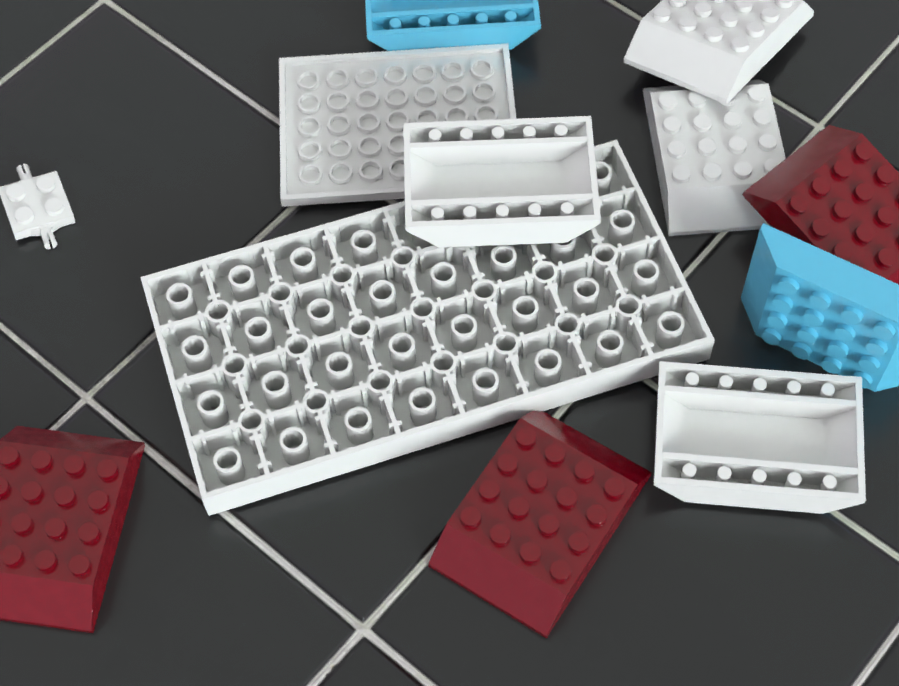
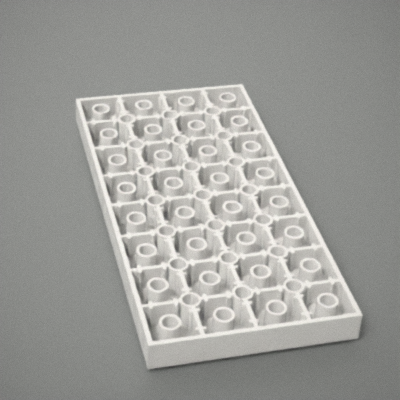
[141,140,715,516]

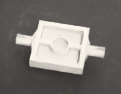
[0,164,75,249]

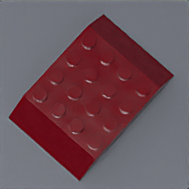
[742,125,899,284]
[428,411,652,638]
[0,426,145,633]

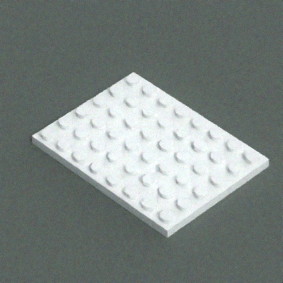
[279,43,516,207]

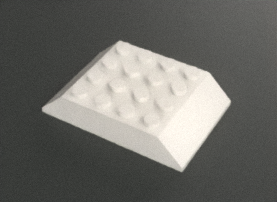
[624,0,814,104]
[643,80,786,236]
[403,116,601,247]
[654,361,866,514]

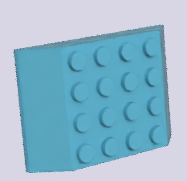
[365,0,541,51]
[741,223,899,392]

